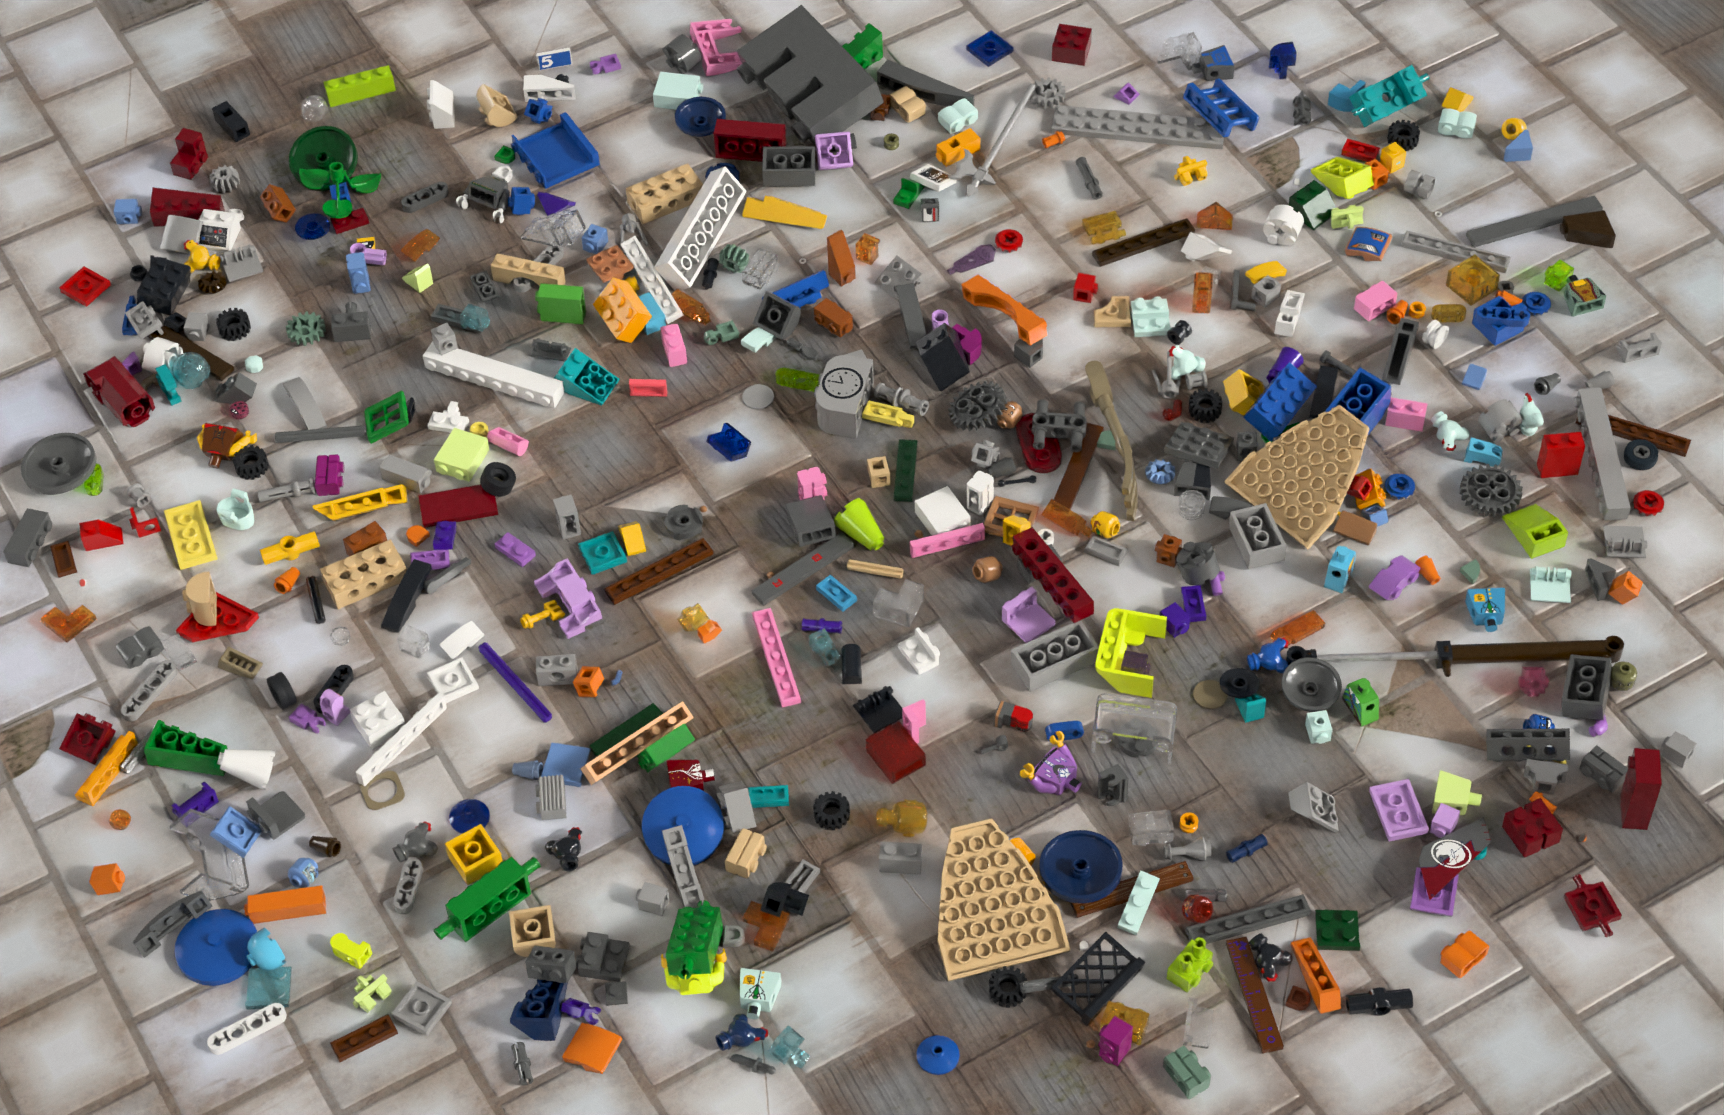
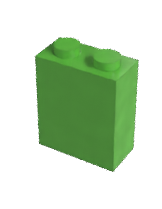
[535,283,587,324]

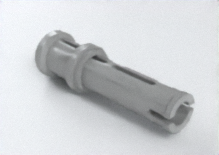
[257,477,316,503]

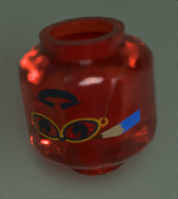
[1182,894,1213,923]

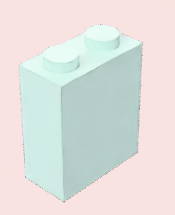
[653,72,703,110]

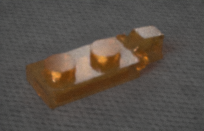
[671,289,711,325]
[1041,499,1093,538]

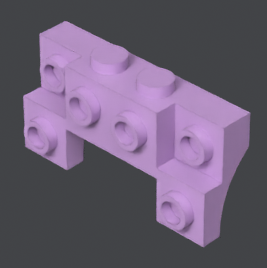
[534,558,602,639]

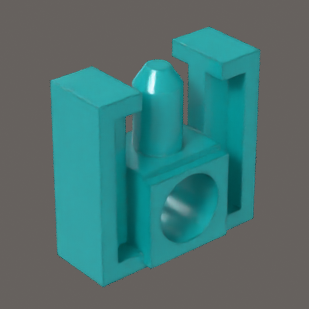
[155,364,182,406]

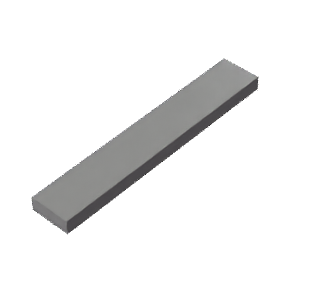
[1401,231,1511,273]

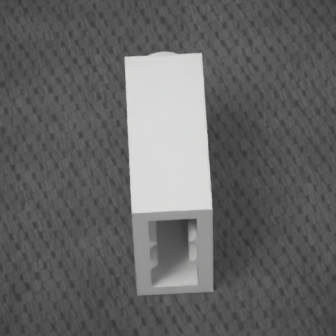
[915,486,971,536]

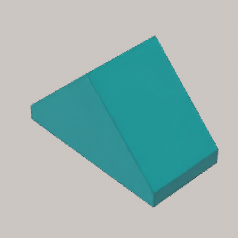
[1235,693,1266,723]

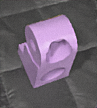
[320,689,350,726]

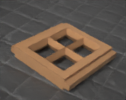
[984,496,1039,537]

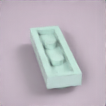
[1117,870,1160,936]

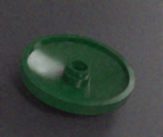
[289,126,358,191]

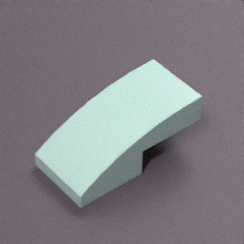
[741,327,776,353]

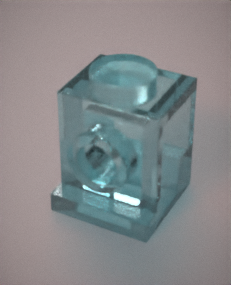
[460,303,490,332]

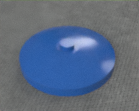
[642,786,724,865]
[175,909,257,986]

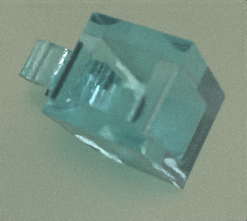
[768,1025,810,1069]

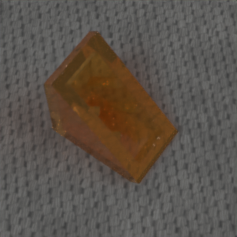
[1196,202,1233,230]

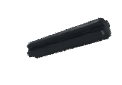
[306,576,326,624]

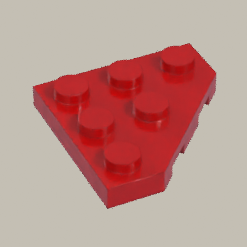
[176,592,259,642]

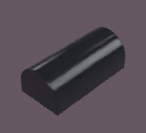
[841,644,862,685]

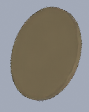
[1193,680,1228,709]

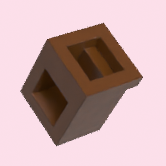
[871,94,891,121]

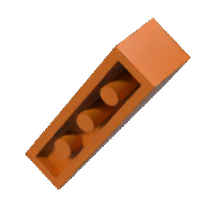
[1291,937,1341,1014]

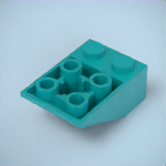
[554,348,620,406]

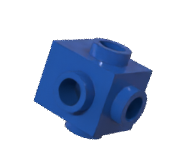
[524,98,553,124]

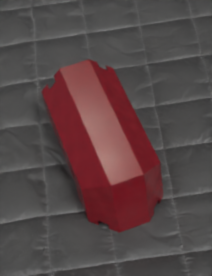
[83,356,155,427]

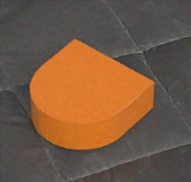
[406,525,430,547]

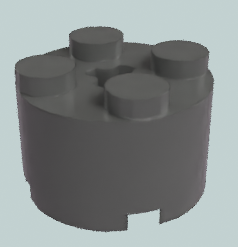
[662,34,702,74]
[1176,542,1220,585]

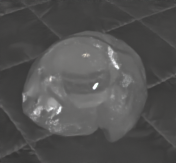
[301,95,327,122]

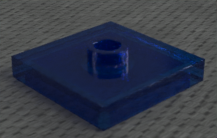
[966,30,1014,67]

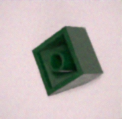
[1289,180,1336,230]

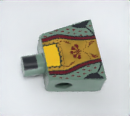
[1564,275,1606,317]

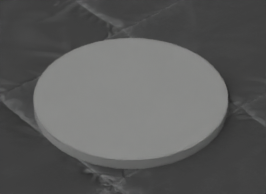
[742,384,774,410]

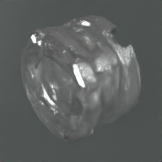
[1178,490,1206,520]

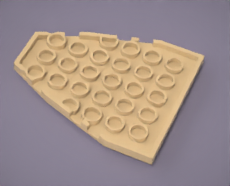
[1224,405,1369,550]
[937,819,1070,982]

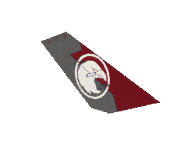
[1419,817,1491,901]

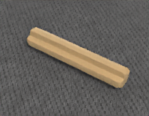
[847,560,904,579]

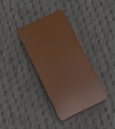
[50,540,77,578]

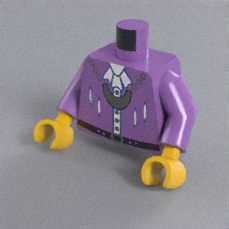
[1020,731,1082,795]

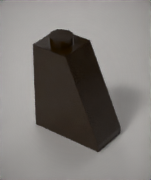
[1560,210,1616,248]

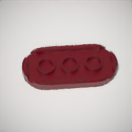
[1016,413,1062,473]

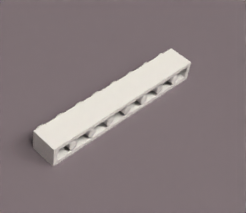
[423,341,564,409]

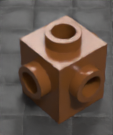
[1155,534,1183,568]

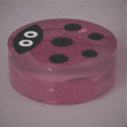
[230,401,249,419]

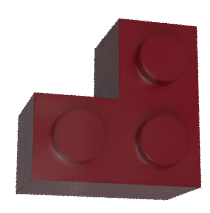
[170,128,208,180]

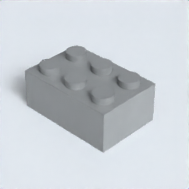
[1229,503,1287,570]

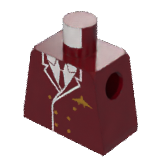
[666,760,715,791]

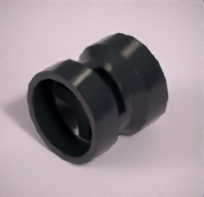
[1167,320,1192,345]

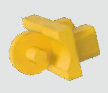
[1174,156,1207,186]

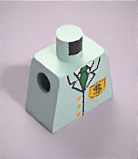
[740,968,782,1020]

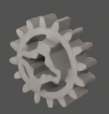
[1029,77,1066,109]

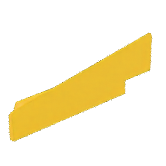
[742,196,827,229]
[313,484,407,521]

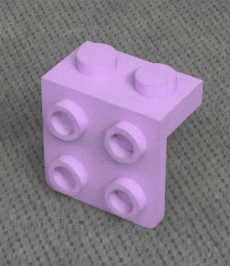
[1002,587,1055,643]

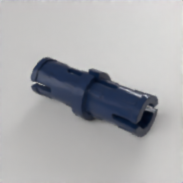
[1226,834,1268,863]

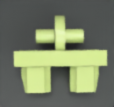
[1331,205,1364,229]
[353,974,392,1013]

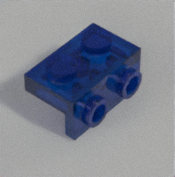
[706,423,751,462]

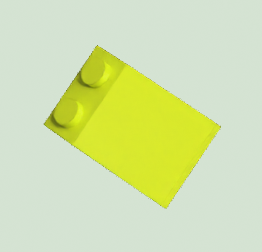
[1311,157,1374,199]

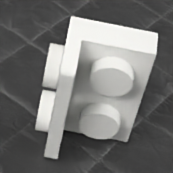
[898,627,940,675]

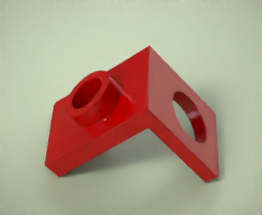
[129,507,161,538]

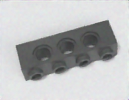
[1486,728,1570,762]

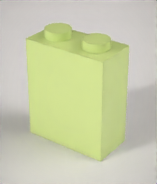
[434,428,489,482]

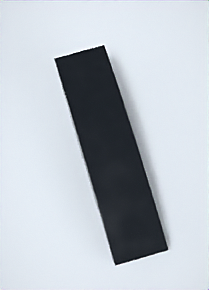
[1309,365,1339,419]
[381,559,432,633]

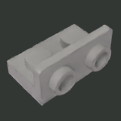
[125,302,164,339]

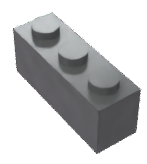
[3,508,52,567]

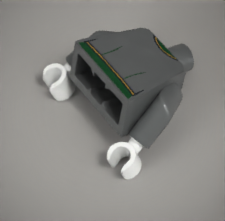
[456,176,510,223]

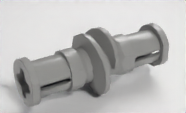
[874,383,929,416]

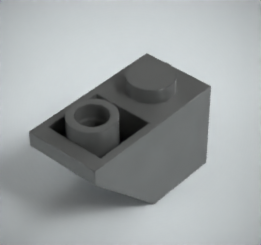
[1014,338,1043,368]
[214,372,257,405]

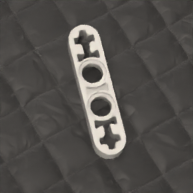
[207,1003,287,1055]

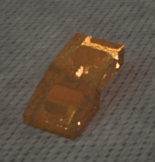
[400,229,440,262]

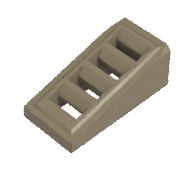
[218,646,263,679]

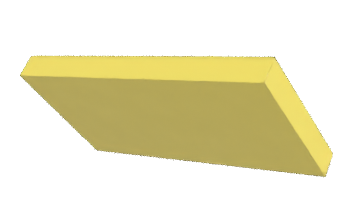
[163,500,218,570]

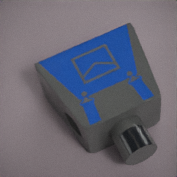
[1192,45,1235,81]

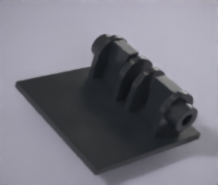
[853,686,902,733]

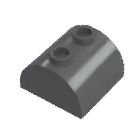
[752,291,801,339]

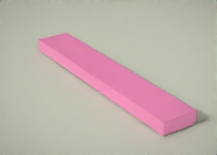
[752,608,801,708]

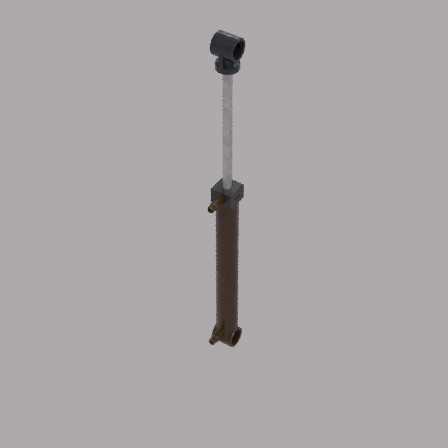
[1286,635,1624,677]

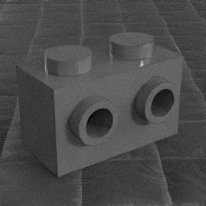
[525,945,576,983]

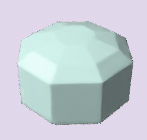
[245,355,263,373]

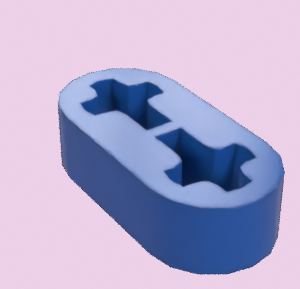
[1045,721,1084,741]

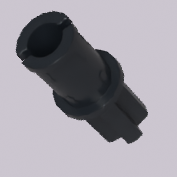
[702,258,719,290]

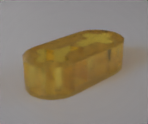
[1431,304,1466,323]

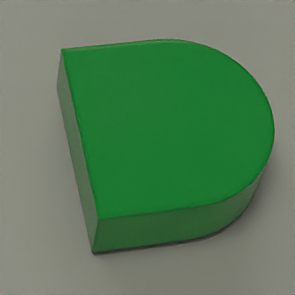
[494,145,515,164]

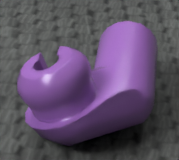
[1210,571,1225,596]

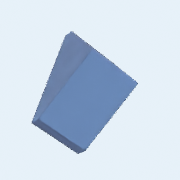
[1503,129,1533,162]

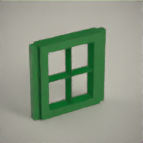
[364,390,409,444]

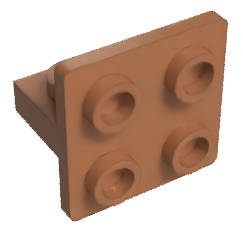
[587,245,634,283]

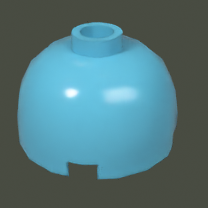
[246,928,286,971]

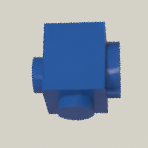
[508,187,535,215]

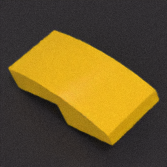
[1245,261,1287,284]

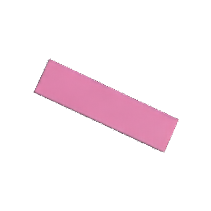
[910,523,985,558]

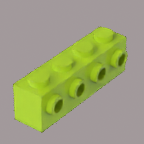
[323,65,396,107]

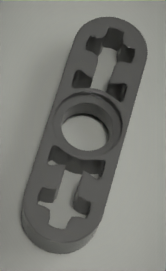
[401,182,449,213]

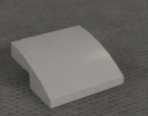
[160,215,203,255]

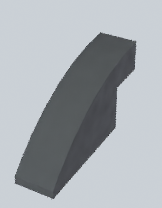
[1382,318,1419,385]

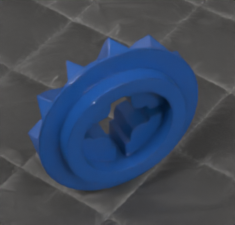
[1522,292,1551,316]
[1384,474,1415,500]

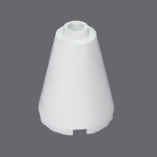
[217,749,276,790]

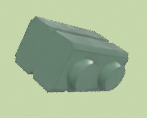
[1163,1046,1211,1100]

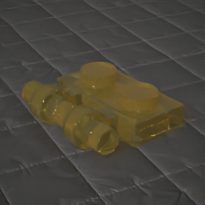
[1082,211,1126,244]

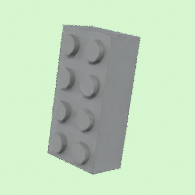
[1011,620,1099,692]

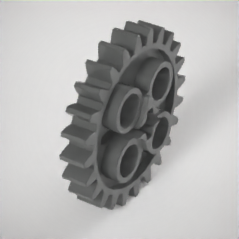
[948,381,1007,431]
[1460,464,1523,517]

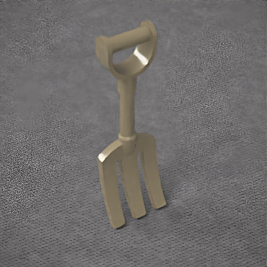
[1085,360,1138,521]

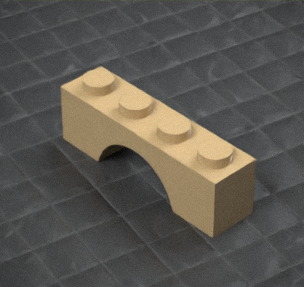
[491,254,566,286]

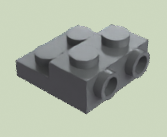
[576,932,630,982]

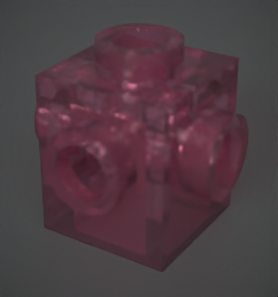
[1518,667,1549,697]

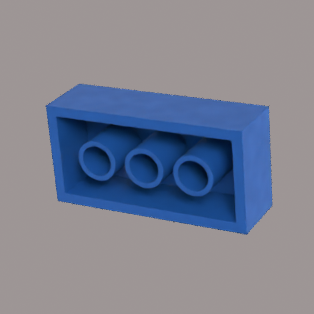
[1243,362,1317,441]

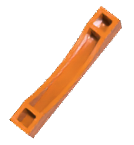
[961,275,1047,346]

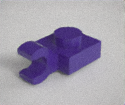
[561,998,601,1025]

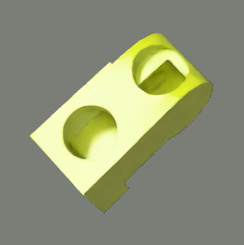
[330,933,372,969]

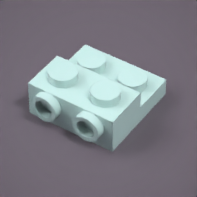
[1130,296,1171,337]

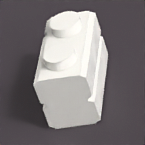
[967,471,994,516]

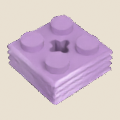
[815,132,853,170]

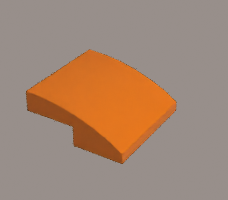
[562,1023,622,1074]

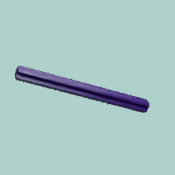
[478,642,552,723]

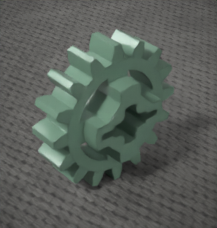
[286,311,326,346]

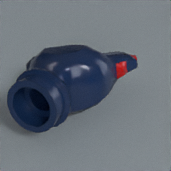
[715,1014,768,1051]

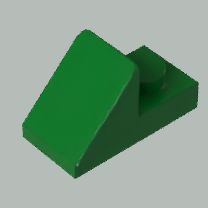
[893,178,925,209]

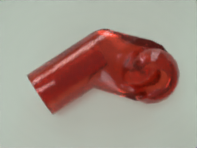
[1162,399,1183,421]

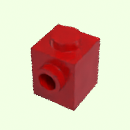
[1073,273,1098,303]

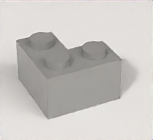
[716,781,757,833]

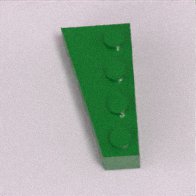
[842,23,883,69]
[144,720,228,776]

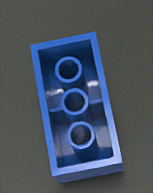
[1325,367,1391,435]

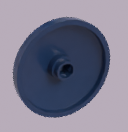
[1039,830,1123,903]

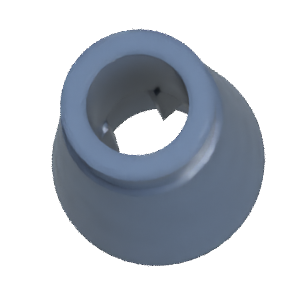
[512,760,544,780]

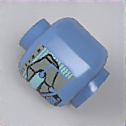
[288,858,319,888]

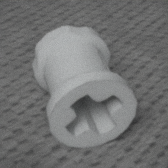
[1185,371,1207,390]
[127,483,151,508]

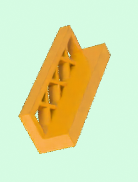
[75,731,138,806]

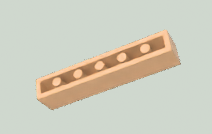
[580,701,694,785]

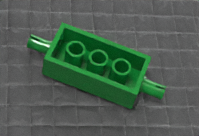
[433,856,541,942]
[665,900,723,979]

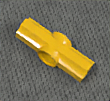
[259,531,320,565]

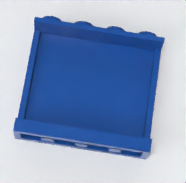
[511,112,600,189]

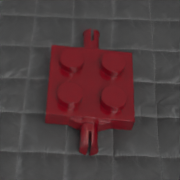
[1564,874,1622,937]

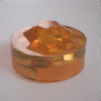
[109,809,131,830]

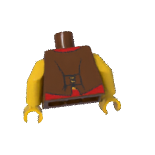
[197,423,257,469]

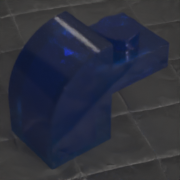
[1269,42,1297,80]

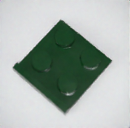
[1315,909,1360,951]

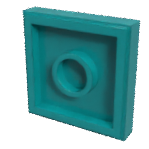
[578,531,628,575]

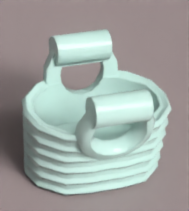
[216,488,254,530]

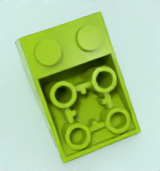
[1502,504,1568,559]

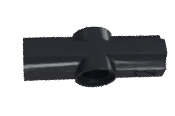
[1346,987,1413,1016]

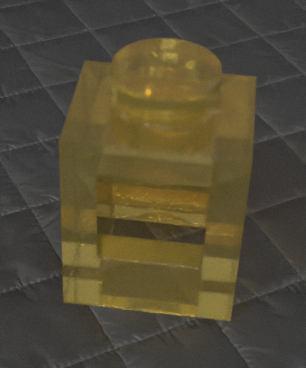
[677,603,709,631]

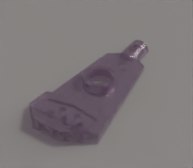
[947,244,996,275]

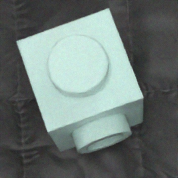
[1305,710,1332,744]

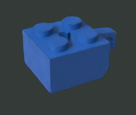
[1472,296,1527,346]

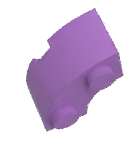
[1369,555,1421,600]

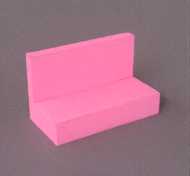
[902,699,926,746]

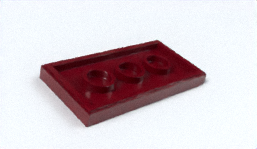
[418,484,498,528]

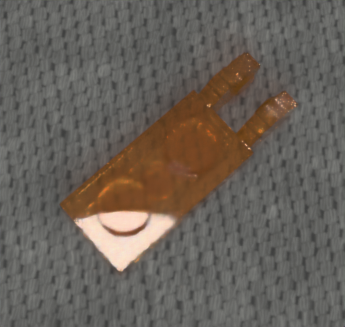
[1270,610,1325,646]

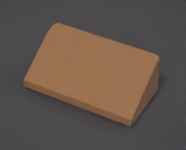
[1333,510,1377,546]

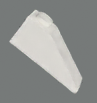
[523,75,576,102]

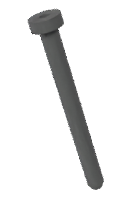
[1320,350,1392,395]

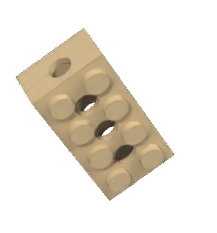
[626,163,703,224]
[320,539,407,609]

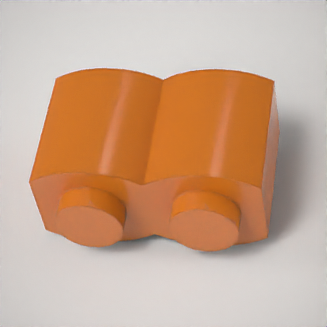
[1440,930,1489,979]

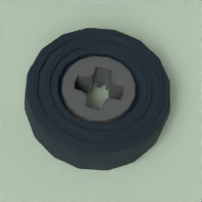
[1624,439,1658,470]

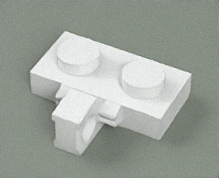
[428,401,469,433]

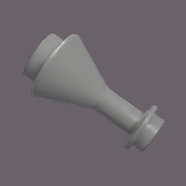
[1164,836,1211,861]

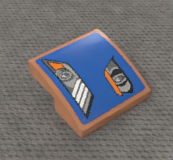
[1345,227,1392,261]

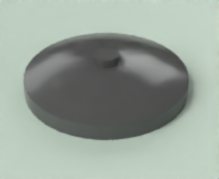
[21,433,96,495]

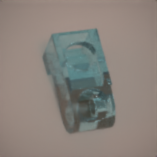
[809,628,841,668]

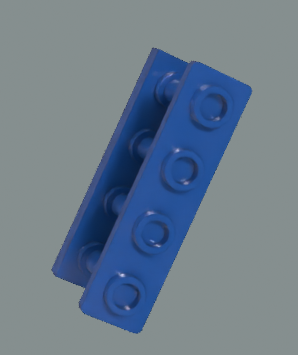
[1183,78,1260,137]

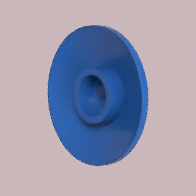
[917,1035,960,1075]

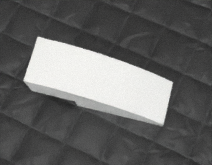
[1274,290,1305,337]

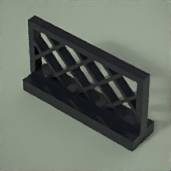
[1050,932,1145,1026]

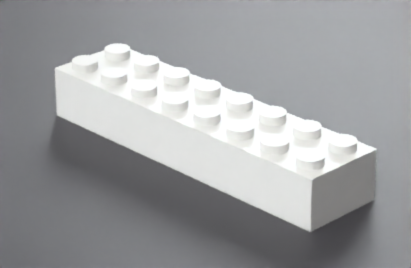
[654,167,747,292]

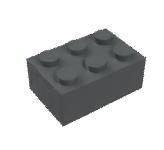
[762,146,816,186]
[1561,655,1612,720]

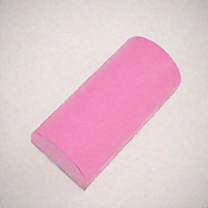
[487,427,529,456]

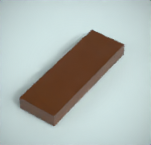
[330,1014,398,1062]

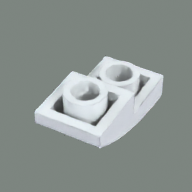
[439,621,484,660]

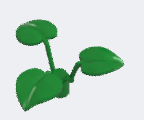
[299,162,381,218]

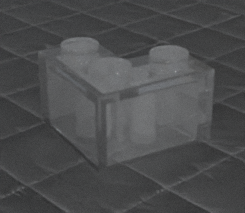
[873,579,924,627]

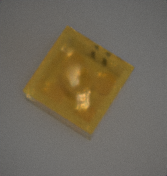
[1446,254,1500,306]

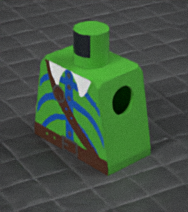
[1342,678,1379,727]

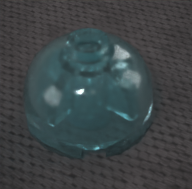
[172,352,210,389]

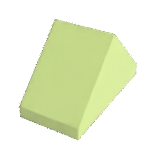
[402,264,433,293]

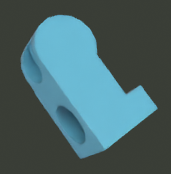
[1464,437,1503,467]

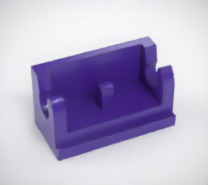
[171,782,219,826]

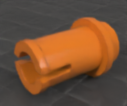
[1042,131,1065,149]
[1529,791,1557,814]

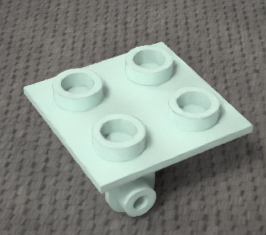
[1530,566,1571,603]

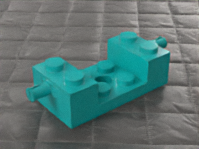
[1349,65,1430,128]

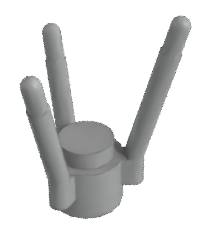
[620,213,649,247]
[1152,351,1182,399]

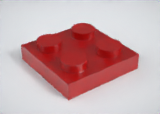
[59,266,111,307]

